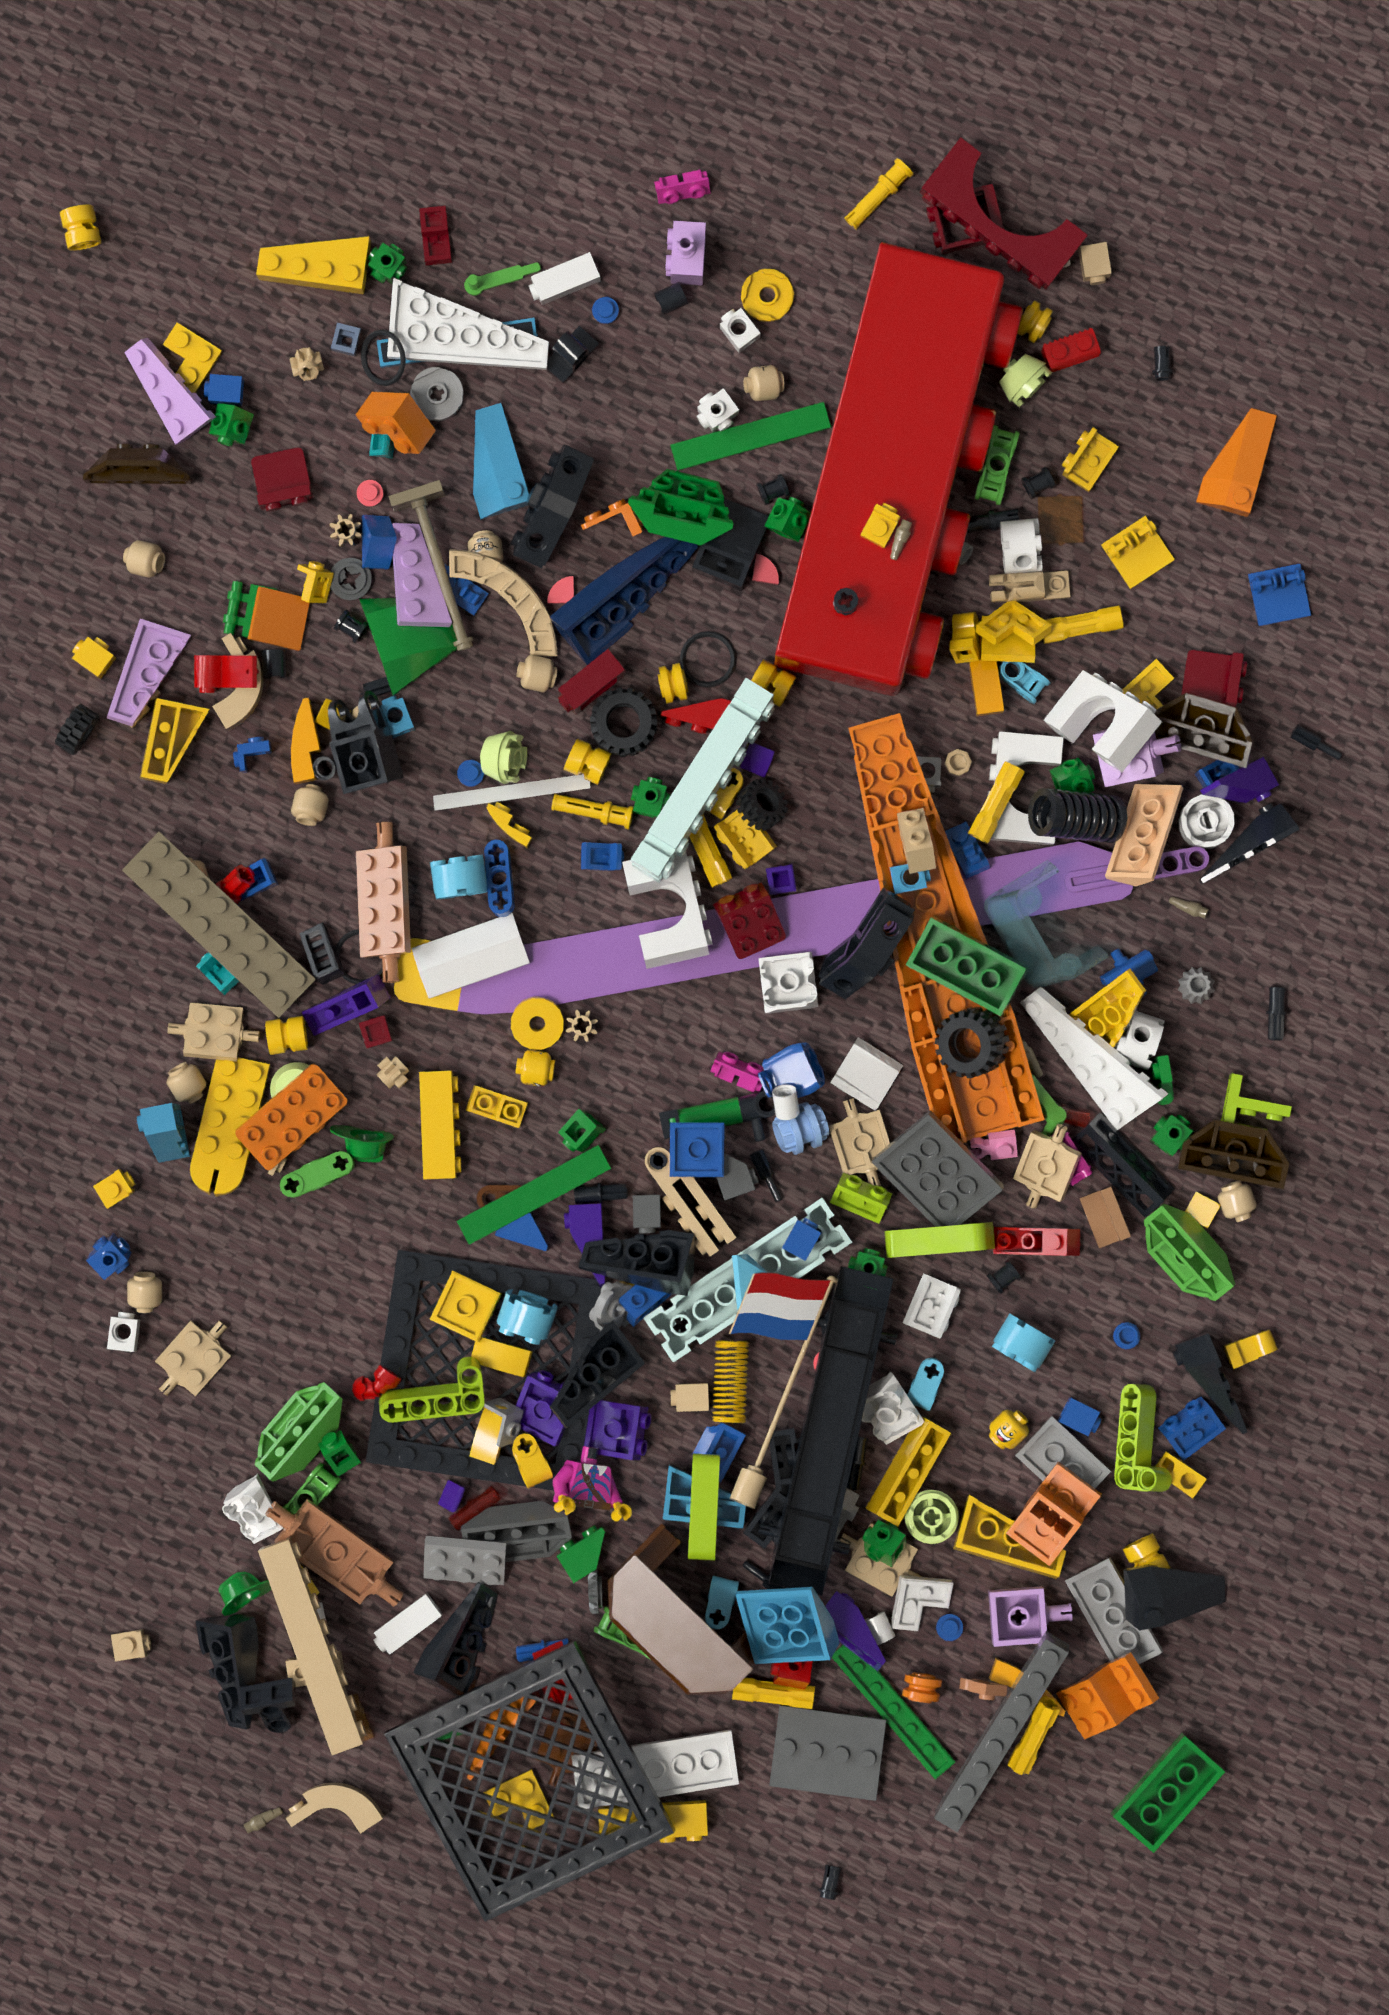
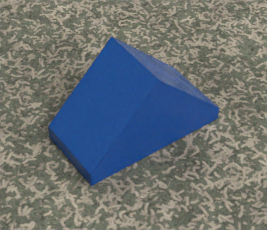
[362,515,397,570]
[1195,760,1240,788]
[241,858,278,901]
[495,1213,548,1251]

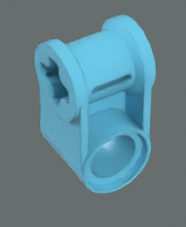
[999,662,1050,704]
[907,1357,944,1411]
[705,1576,739,1629]

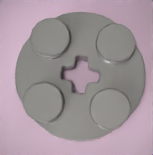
[410,367,464,421]
[589,1281,633,1330]

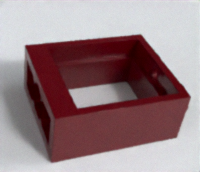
[926,184,1004,254]
[558,649,626,715]

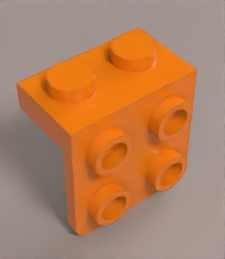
[581,499,645,536]

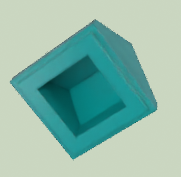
[369,434,394,458]

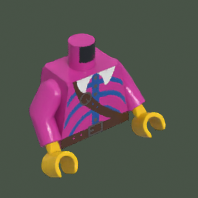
[553,1446,632,1521]

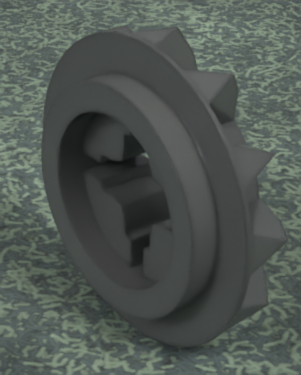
[331,558,372,601]
[588,1571,603,1614]

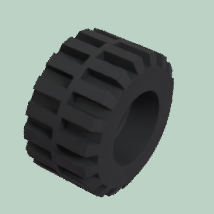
[590,687,657,757]
[935,1007,1009,1078]

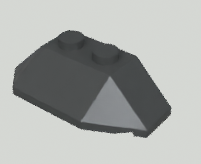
[461,1501,572,1562]

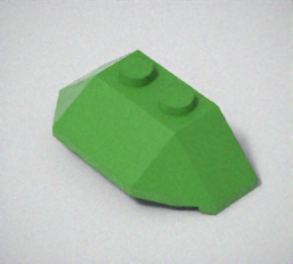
[1144,1204,1235,1301]
[255,1382,343,1481]

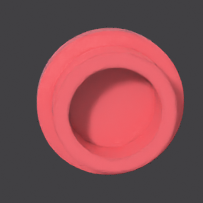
[357,480,383,507]

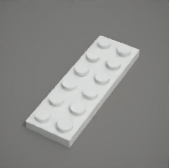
[571,1730,739,1809]

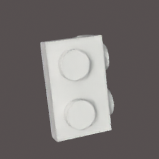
[903,1273,961,1339]

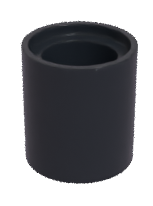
[654,282,688,315]
[262,649,287,679]
[313,754,339,780]

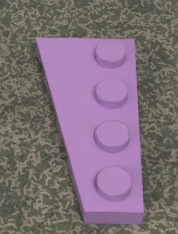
[125,338,216,445]
[392,523,452,627]
[107,619,191,727]

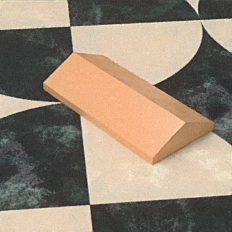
[1105,784,1183,886]

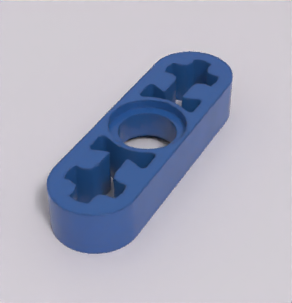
[484,840,515,917]

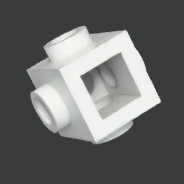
[696,388,739,432]

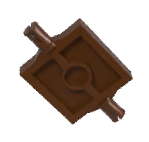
[535,1707,597,1787]

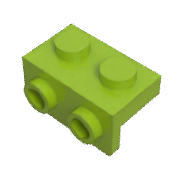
[830,1172,892,1224]

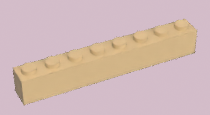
[258,1537,367,1755]

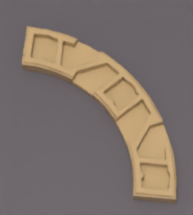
[449,549,557,656]

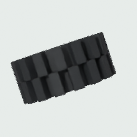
[55,703,99,755]
[736,778,788,831]

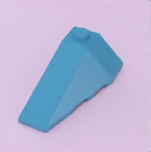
[473,403,529,519]

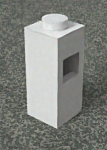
[529,252,601,305]
[373,1593,443,1654]

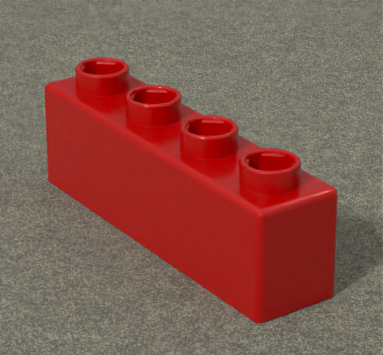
[774,242,1023,696]

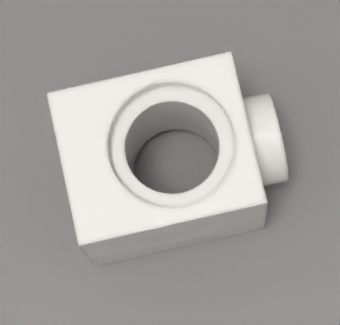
[720,308,760,353]
[107,1312,140,1352]

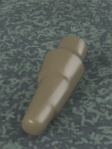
[890,519,912,560]
[1169,896,1209,919]
[1022,1040,1043,1078]
[243,1807,283,1834]

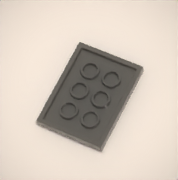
[872,1110,1004,1227]
[769,1705,887,1801]

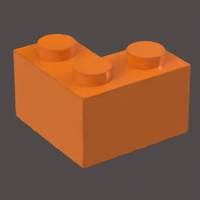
[356,392,436,454]

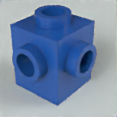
[86,1233,132,1280]

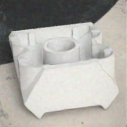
[759,952,818,1013]
[830,1037,903,1111]
[862,1372,925,1445]
[222,1473,283,1544]

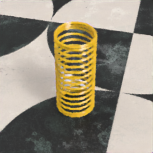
[712,1340,749,1423]

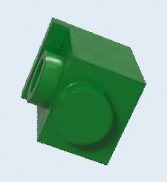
[558,1109,606,1152]
[318,1430,361,1476]

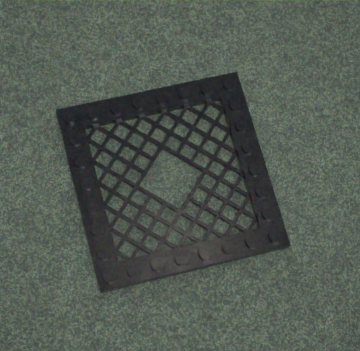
[366,1250,608,1491]
[384,1640,676,1922]

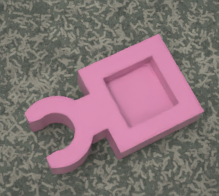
[970,1130,1018,1160]

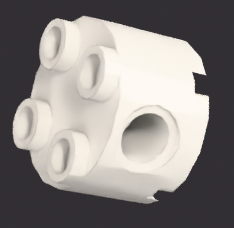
[1000,518,1042,574]
[1178,795,1235,849]
[1114,1011,1164,1070]

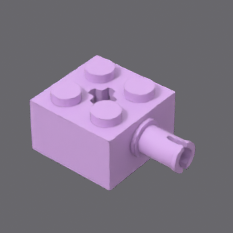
[666,221,706,285]
[1093,729,1181,787]
[988,1586,1072,1647]

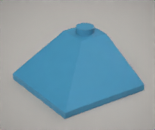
[735,1587,840,1664]

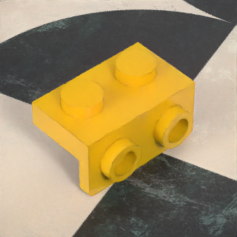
[1061,427,1119,492]
[714,810,777,869]

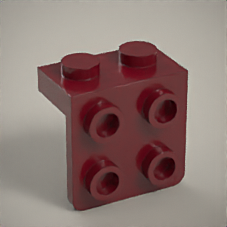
[251,447,313,512]
[1181,650,1247,706]
[713,882,786,959]

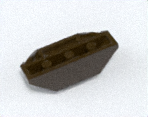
[83,444,192,484]
[1154,692,1254,768]
[1178,1119,1289,1189]

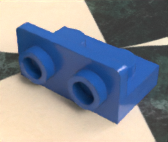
[619,1285,673,1327]
[1158,1397,1226,1461]

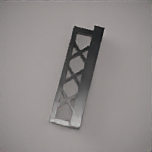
[1072,1112,1175,1218]

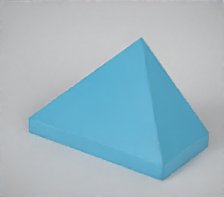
[732,1254,768,1309]

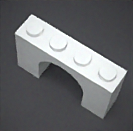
[1044,670,1162,772]
[987,732,1063,845]
[622,851,713,969]

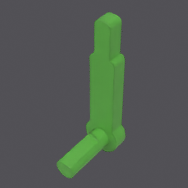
[464,263,541,296]
[1032,1075,1066,1137]

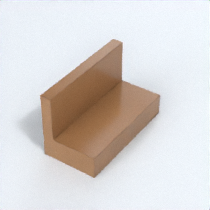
[1079,1187,1131,1248]

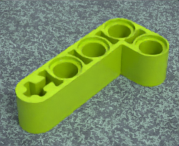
[885,1222,995,1258]
[379,1357,484,1422]
[1114,1384,1172,1492]
[688,1453,720,1561]

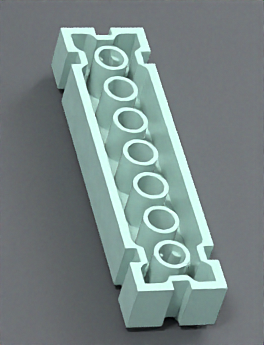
[631,678,775,883]
[643,1198,852,1362]

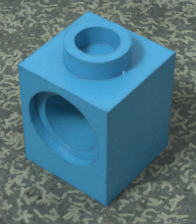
[381,696,415,738]
[889,864,931,894]

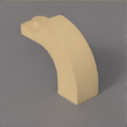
[212,633,263,731]
[286,1783,384,1834]

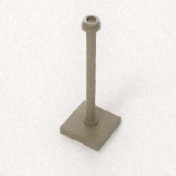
[389,480,473,651]

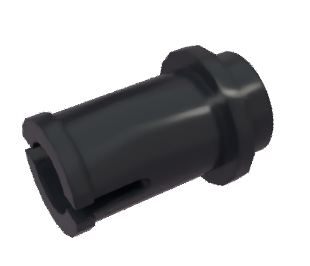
[1152,346,1173,381]
[818,1865,842,1900]

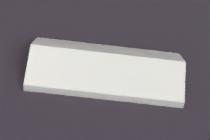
[411,913,530,999]

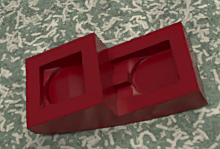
[419,205,452,266]

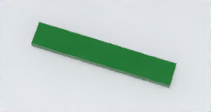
[670,402,831,471]
[456,1145,611,1245]
[832,1645,955,1779]

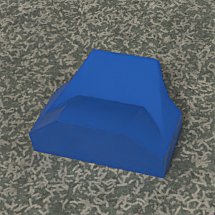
[693,1422,746,1483]

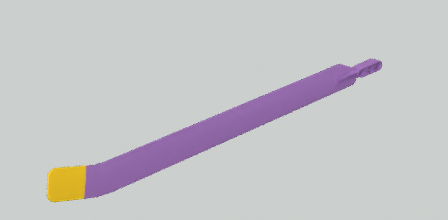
[394,842,1209,1015]

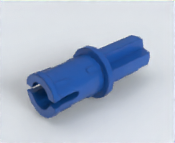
[516,1638,568,1662]

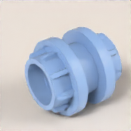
[772,1102,829,1155]

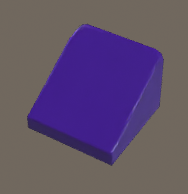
[740,743,775,778]
[766,865,796,895]
[438,1480,466,1513]

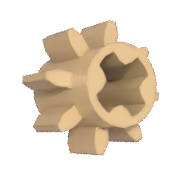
[290,347,324,381]
[330,514,362,547]
[566,1010,598,1042]
[376,1057,409,1089]

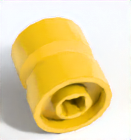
[60,204,101,251]
[751,659,796,707]
[564,738,612,785]
[265,1016,308,1055]
[1122,1534,1170,1569]

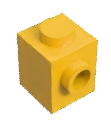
[72,637,116,679]

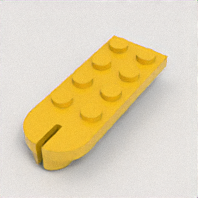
[190,1057,270,1197]

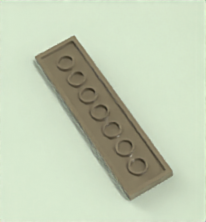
[122,831,315,1018]

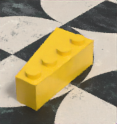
[256,236,371,294]
[953,1495,1066,1579]

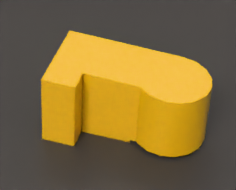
[949,612,980,664]
[1223,1329,1278,1369]
[1155,1451,1207,1499]

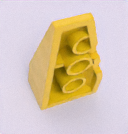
[1068,969,1146,1048]

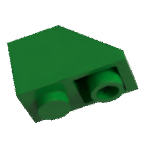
[557,1525,605,1584]

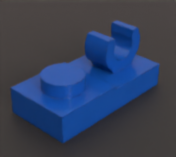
[436,564,489,616]
[945,822,990,879]

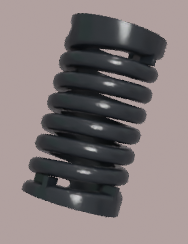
[1028,788,1127,843]

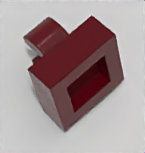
[359,1015,392,1049]

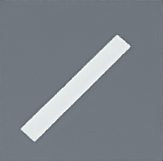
[433,774,590,810]

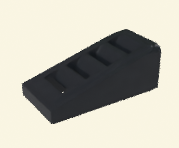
[299,922,345,985]

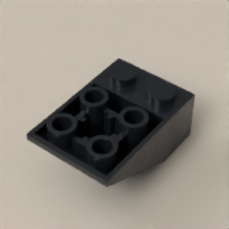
[692,498,769,591]

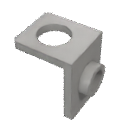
[917,756,941,793]
[484,1398,523,1447]

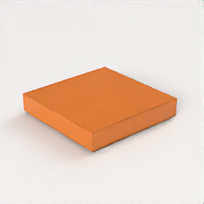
[248,587,309,651]

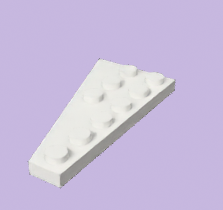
[387,278,549,370]
[1020,987,1168,1130]

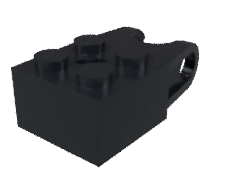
[328,691,404,794]

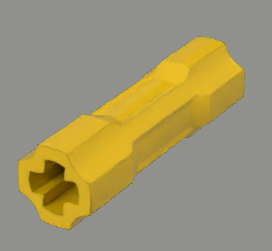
[1043,606,1123,644]
[968,761,1025,844]
[689,815,732,888]
[732,1678,815,1709]
[1008,1696,1061,1775]

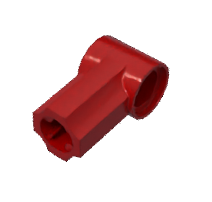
[216,864,255,904]

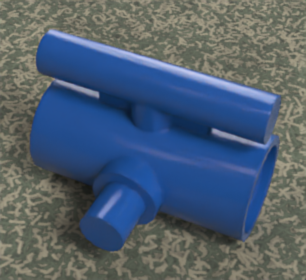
[1099,949,1158,997]

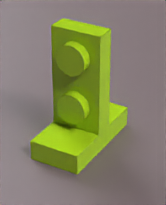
[1221,1074,1292,1122]

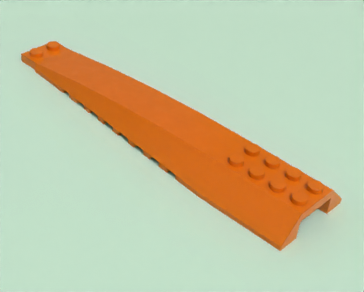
[848,713,1044,1143]

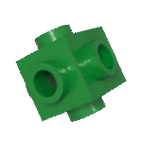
[367,243,407,284]
[209,403,254,447]
[765,497,811,542]
[1049,758,1095,793]
[631,777,671,819]
[1150,1114,1193,1157]
[848,1248,888,1290]
[862,1520,906,1567]

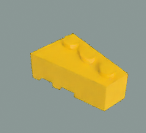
[140,698,210,784]

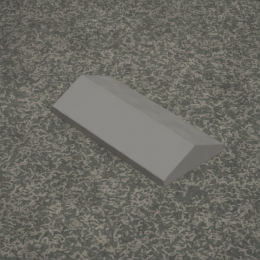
[1065,1557,1163,1664]

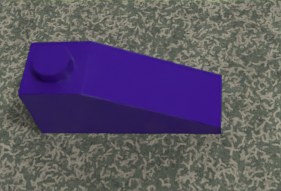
[1200,757,1279,803]
[302,974,391,1036]
[564,1204,605,1287]
[825,1591,886,1671]

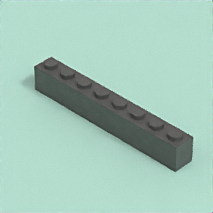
[934,1631,1069,1832]

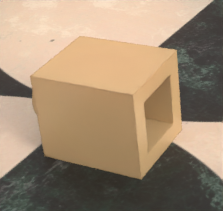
[1078,242,1112,285]
[671,1383,709,1412]

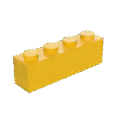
[419,1071,462,1180]
[866,1416,951,1527]
[598,1800,708,1843]

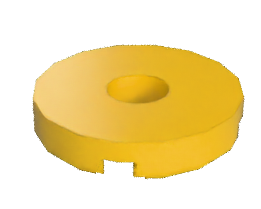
[741,269,794,322]
[511,996,564,1050]

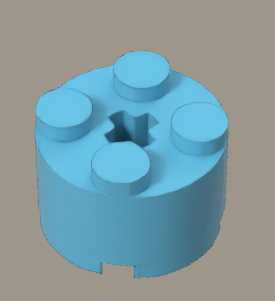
[430,855,487,899]
[497,1289,558,1345]
[992,1313,1055,1372]

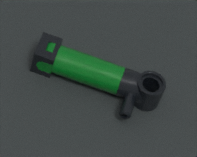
[659,1091,775,1142]

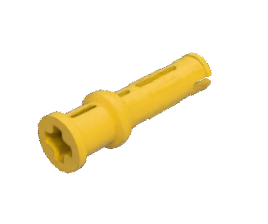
[844,158,914,230]
[551,793,634,830]

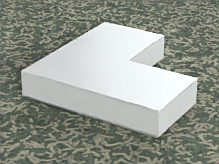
[891,1575,953,1631]

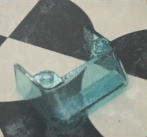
[984,860,1109,988]

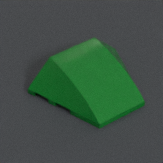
[628,469,733,545]
[359,598,457,696]

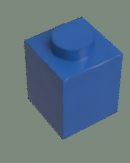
[204,374,244,407]
[782,1218,821,1261]
[1058,1397,1101,1436]

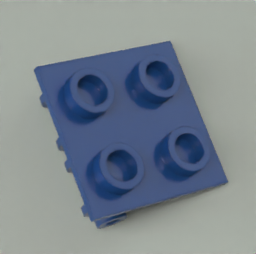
[1248,564,1311,626]

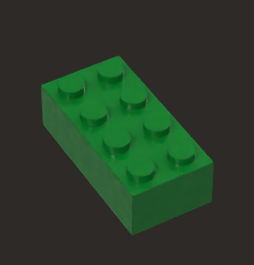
[906,916,1029,1016]
[1111,1733,1225,1853]

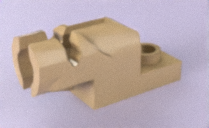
[989,571,1070,602]

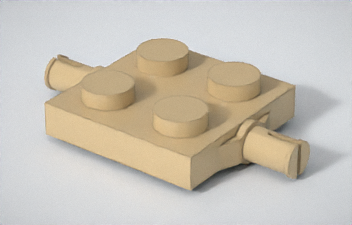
[168,1003,260,1061]
[828,1098,890,1186]
[1013,1124,1082,1208]
[155,1320,231,1396]
[840,1523,922,1597]

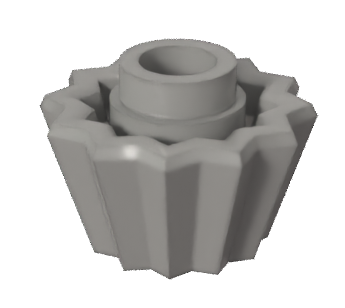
[1178,967,1215,1004]

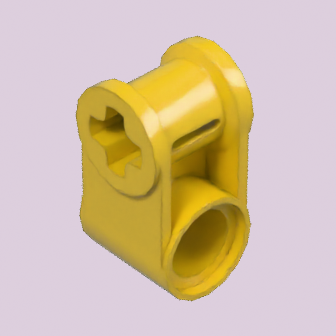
[710,768,743,820]
[512,1433,553,1488]

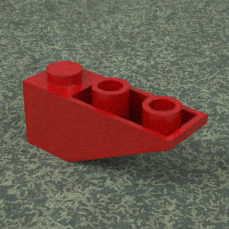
[661,698,731,734]
[993,1227,1080,1256]

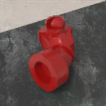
[353,1364,402,1401]

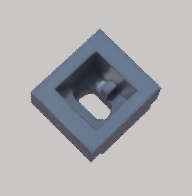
[331,323,361,356]

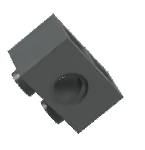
[633,1195,661,1233]

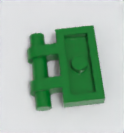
[223,581,278,638]
[1150,1055,1174,1105]

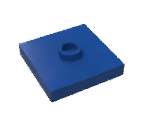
[670,1123,725,1177]

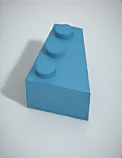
[137,1103,190,1163]
[663,1464,746,1528]

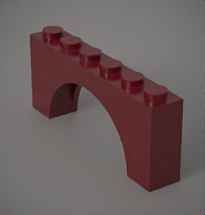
[920,137,1088,290]

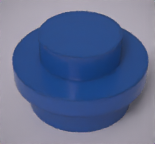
[592,297,619,324]
[457,760,484,787]
[1113,1322,1140,1349]
[936,1614,963,1641]

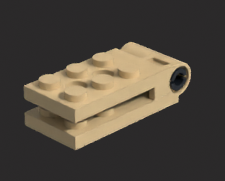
[645,1147,736,1256]

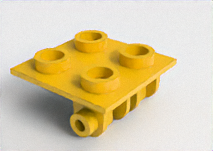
[1101,516,1175,589]

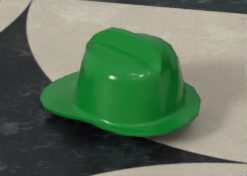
[329,1125,394,1162]
[218,1572,272,1616]

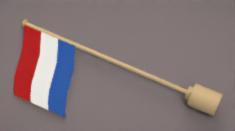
[729,1273,837,1509]

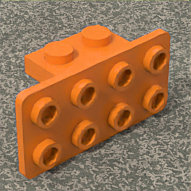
[235,1064,347,1170]

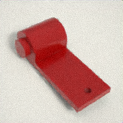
[194,655,259,693]

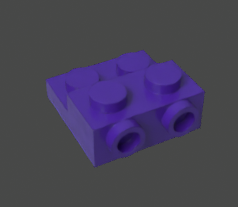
[516,1370,565,1447]
[584,1400,651,1460]

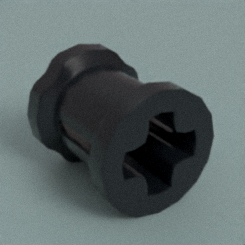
[1021,467,1056,500]
[756,474,790,506]
[833,588,858,616]
[333,609,369,644]
[986,1260,1022,1295]

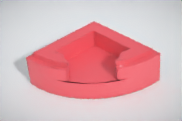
[752,554,779,585]
[547,576,574,604]

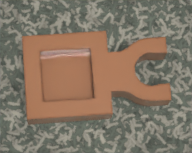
[959,1678,1007,1700]

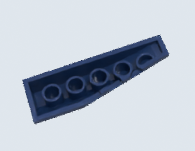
[550,537,698,665]

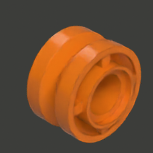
[902,1672,942,1703]

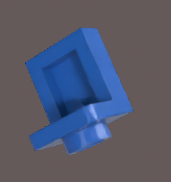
[233,737,272,773]
[581,842,624,871]

